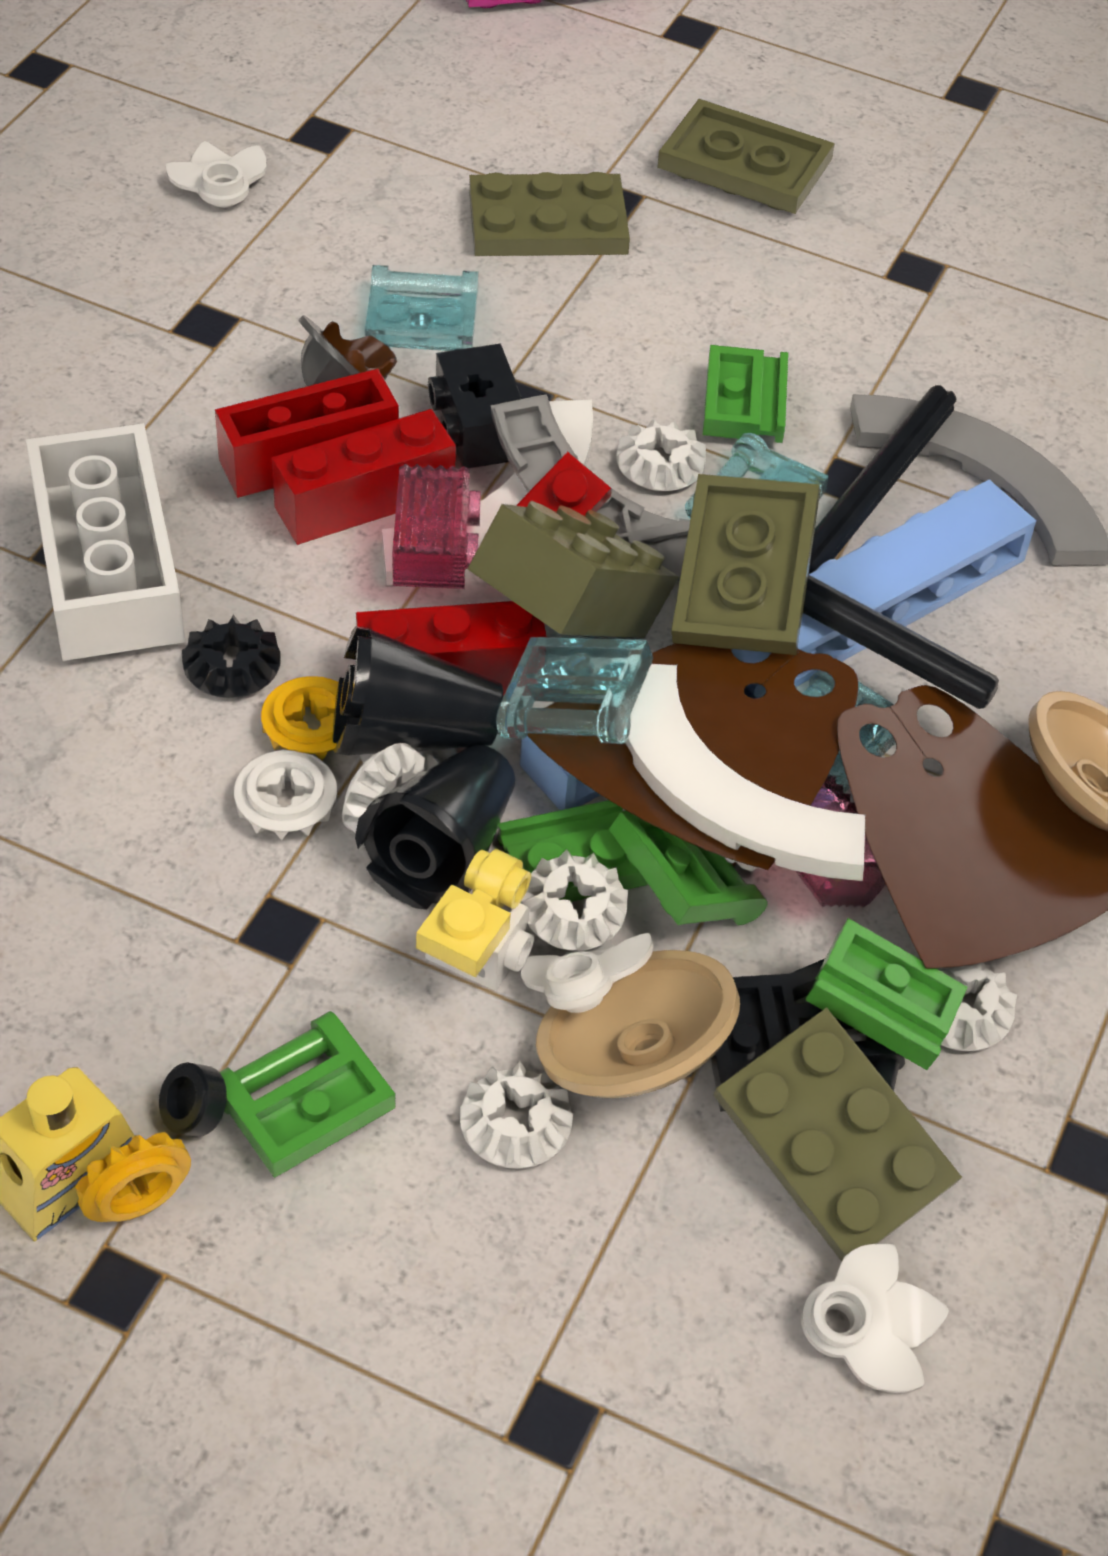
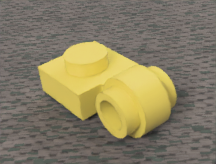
[416,849,531,978]

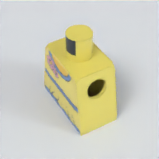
[0,1067,134,1242]

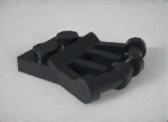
[711,959,905,1112]

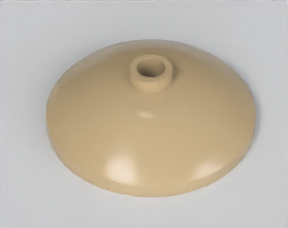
[1028,691,1108,831]
[536,950,740,1098]

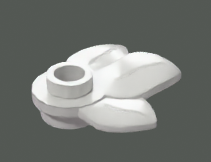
[166,141,267,208]
[521,933,653,1013]
[801,1244,949,1393]

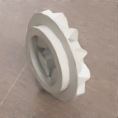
[617,418,706,491]
[342,743,425,833]
[234,750,337,841]
[521,849,628,951]
[936,963,1017,1051]
[460,1062,573,1169]

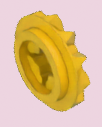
[261,676,339,761]
[75,1132,191,1222]

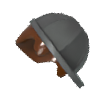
[298,315,397,386]

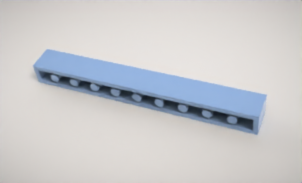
[520,479,1037,810]

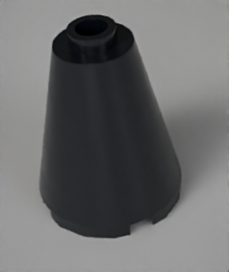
[332,626,512,756]
[355,745,515,910]

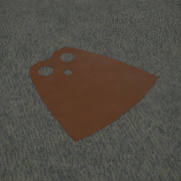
[518,643,858,870]
[837,685,1108,968]

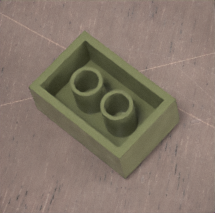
[467,501,679,638]

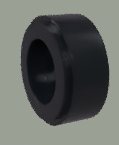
[159,1062,227,1137]

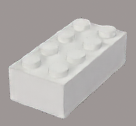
[26,423,185,661]

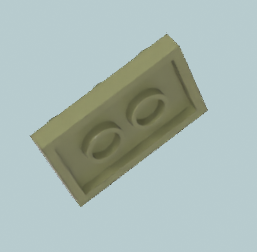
[657,99,835,214]
[469,172,630,256]
[671,474,820,655]
[713,1007,962,1262]

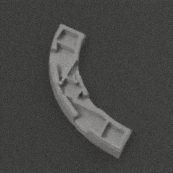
[491,394,690,581]
[850,394,1108,565]

